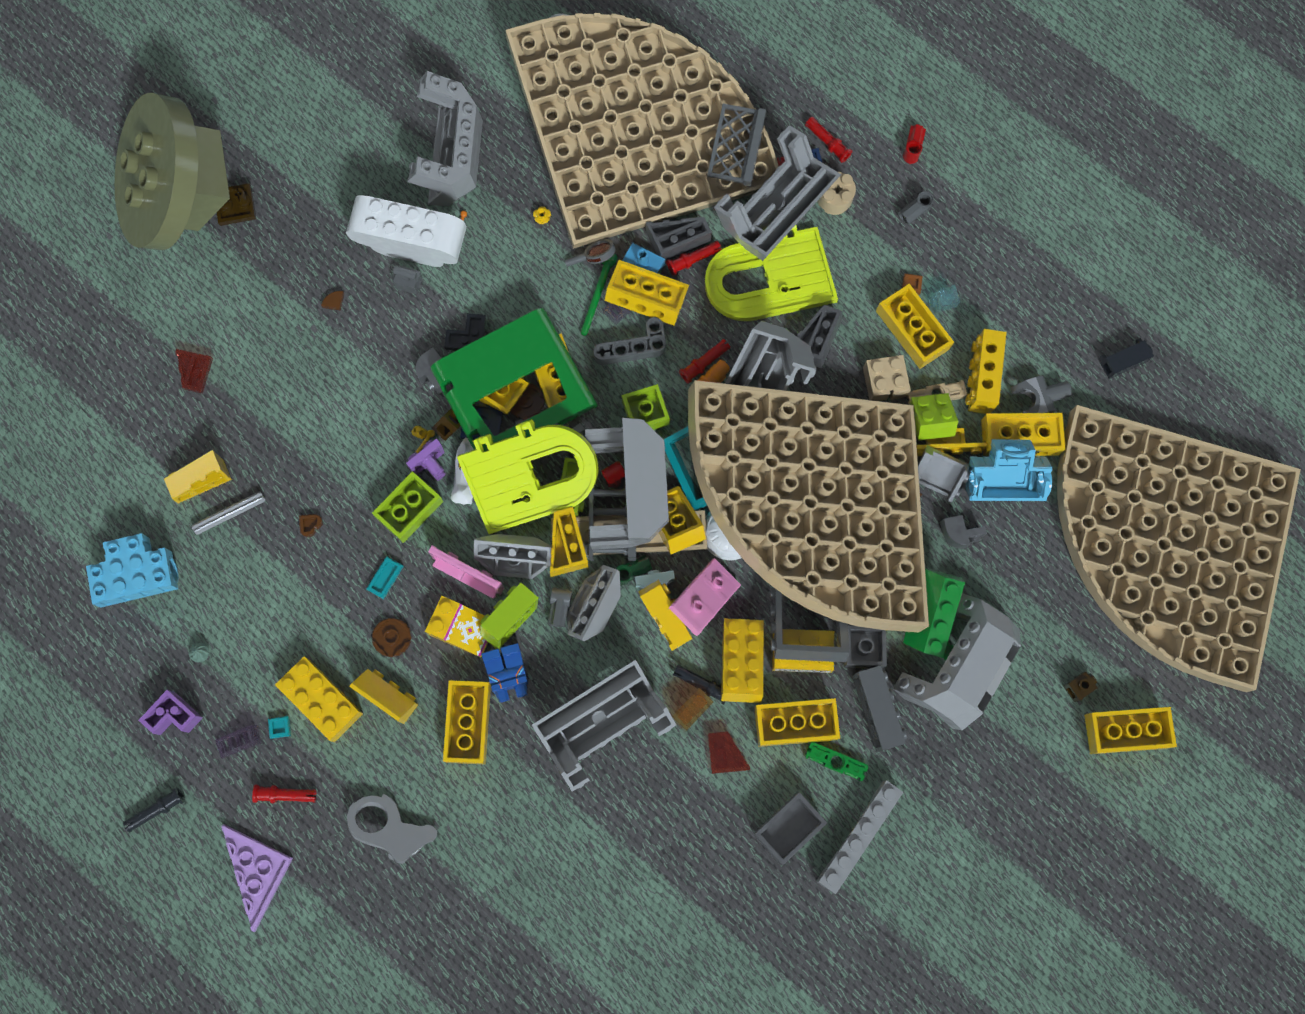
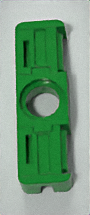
[805,742,868,782]

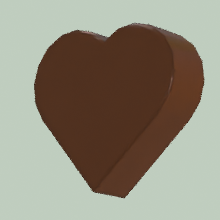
[299,514,323,538]

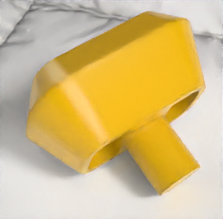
[412,425,427,439]

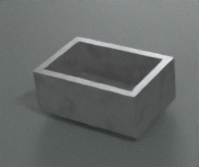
[753,792,827,865]

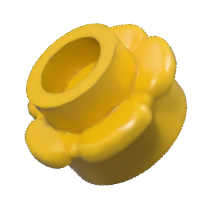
[533,207,551,224]

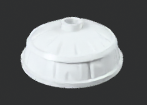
[705,512,742,560]

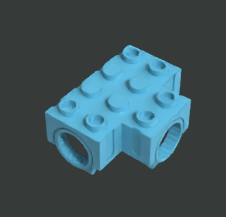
[966,439,1052,501]
[86,533,179,608]

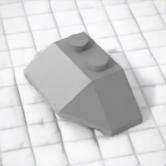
[474,534,552,579]
[567,565,621,641]

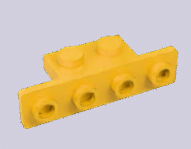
[916,428,987,456]

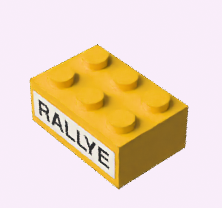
[772,629,834,673]

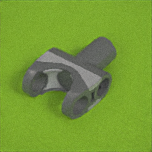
[1010,376,1072,413]

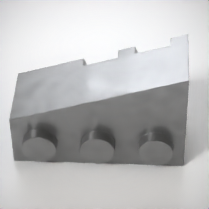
[646,217,712,260]
[797,305,842,368]

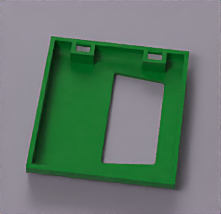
[430,308,598,452]

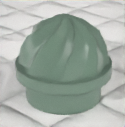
[189,643,209,663]

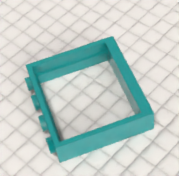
[664,426,707,510]

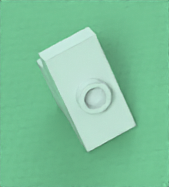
[635,570,675,589]

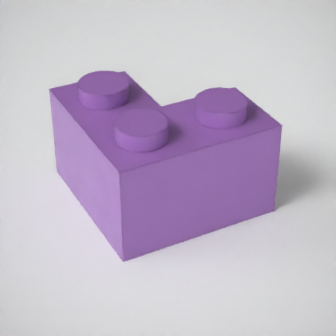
[138,690,203,735]

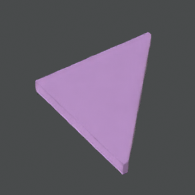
[221,824,293,932]

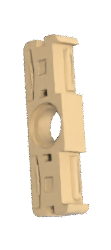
[907,380,967,405]

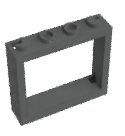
[770,588,849,662]

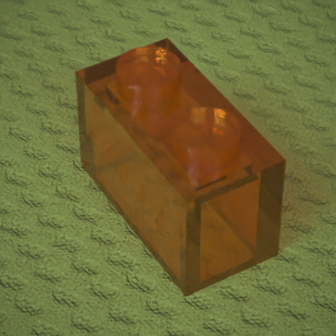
[672,688,713,732]

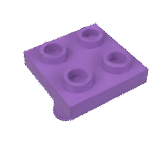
[406,439,445,481]

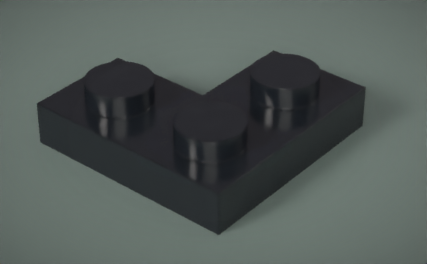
[444,313,486,350]

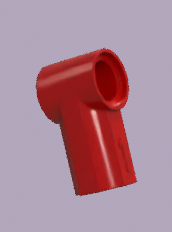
[903,124,926,164]
[601,461,625,488]

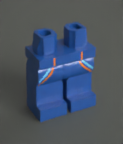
[481,643,528,703]

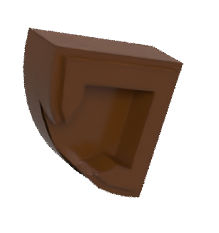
[321,291,344,311]

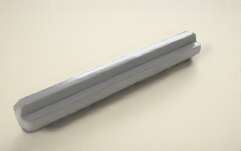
[192,492,265,535]

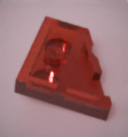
[175,349,213,394]
[708,732,750,774]

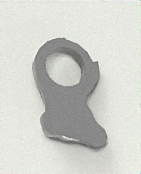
[347,793,437,864]

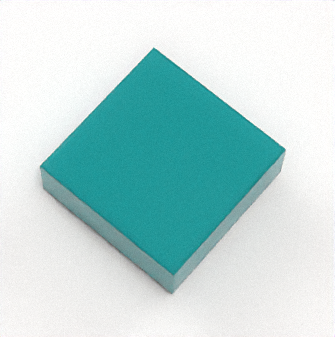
[268,716,291,739]

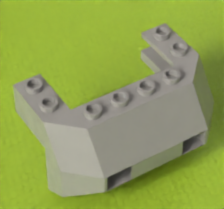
[407,71,483,206]
[714,125,841,261]
[725,321,816,391]
[585,418,669,550]
[893,593,1021,730]
[532,660,676,792]

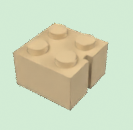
[863,355,911,401]

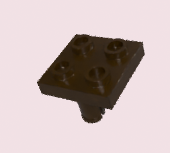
[216,183,256,226]

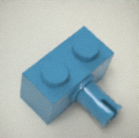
[622,243,665,274]

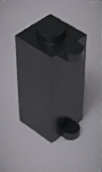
[1100,338,1154,379]

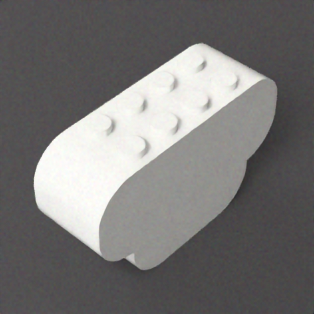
[346,195,467,267]

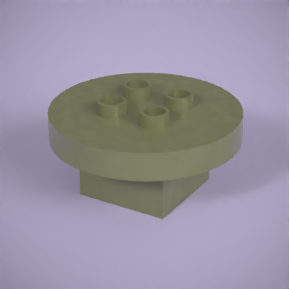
[114,93,230,250]

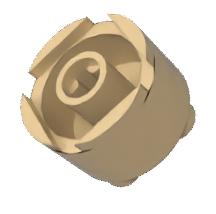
[817,172,856,215]

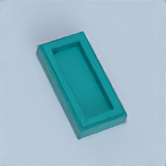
[366,556,404,600]

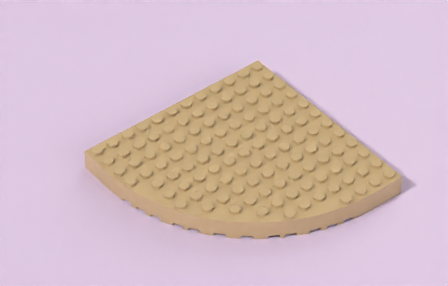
[506,13,779,249]
[688,380,929,632]
[1057,405,1301,692]

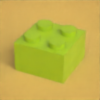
[622,384,670,430]
[910,393,958,440]

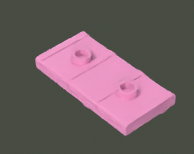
[428,545,504,599]
[669,558,741,636]

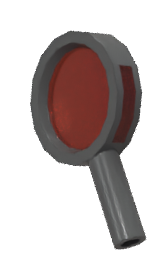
[565,239,616,267]

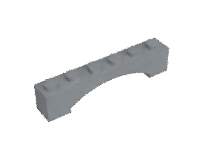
[816,780,903,894]

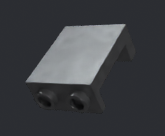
[918,445,971,502]

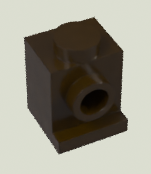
[432,408,461,441]
[1063,672,1098,702]

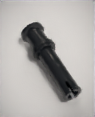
[673,664,726,705]
[123,787,185,833]

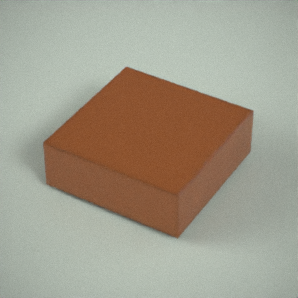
[902,273,923,295]

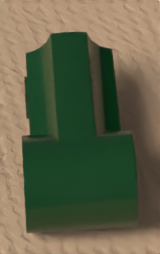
[616,555,653,585]

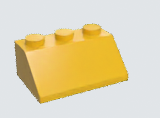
[349,669,418,724]

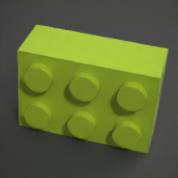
[372,471,443,543]
[480,583,539,649]

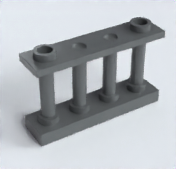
[585,487,636,561]

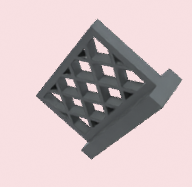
[707,103,766,187]

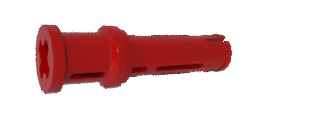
[805,117,853,163]
[666,240,722,276]
[679,339,730,384]
[252,784,317,804]

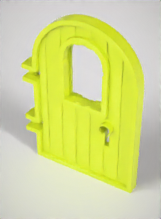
[705,225,838,321]
[457,419,598,534]

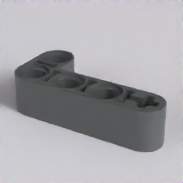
[594,317,666,365]

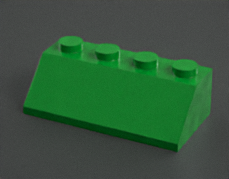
[903,568,965,658]

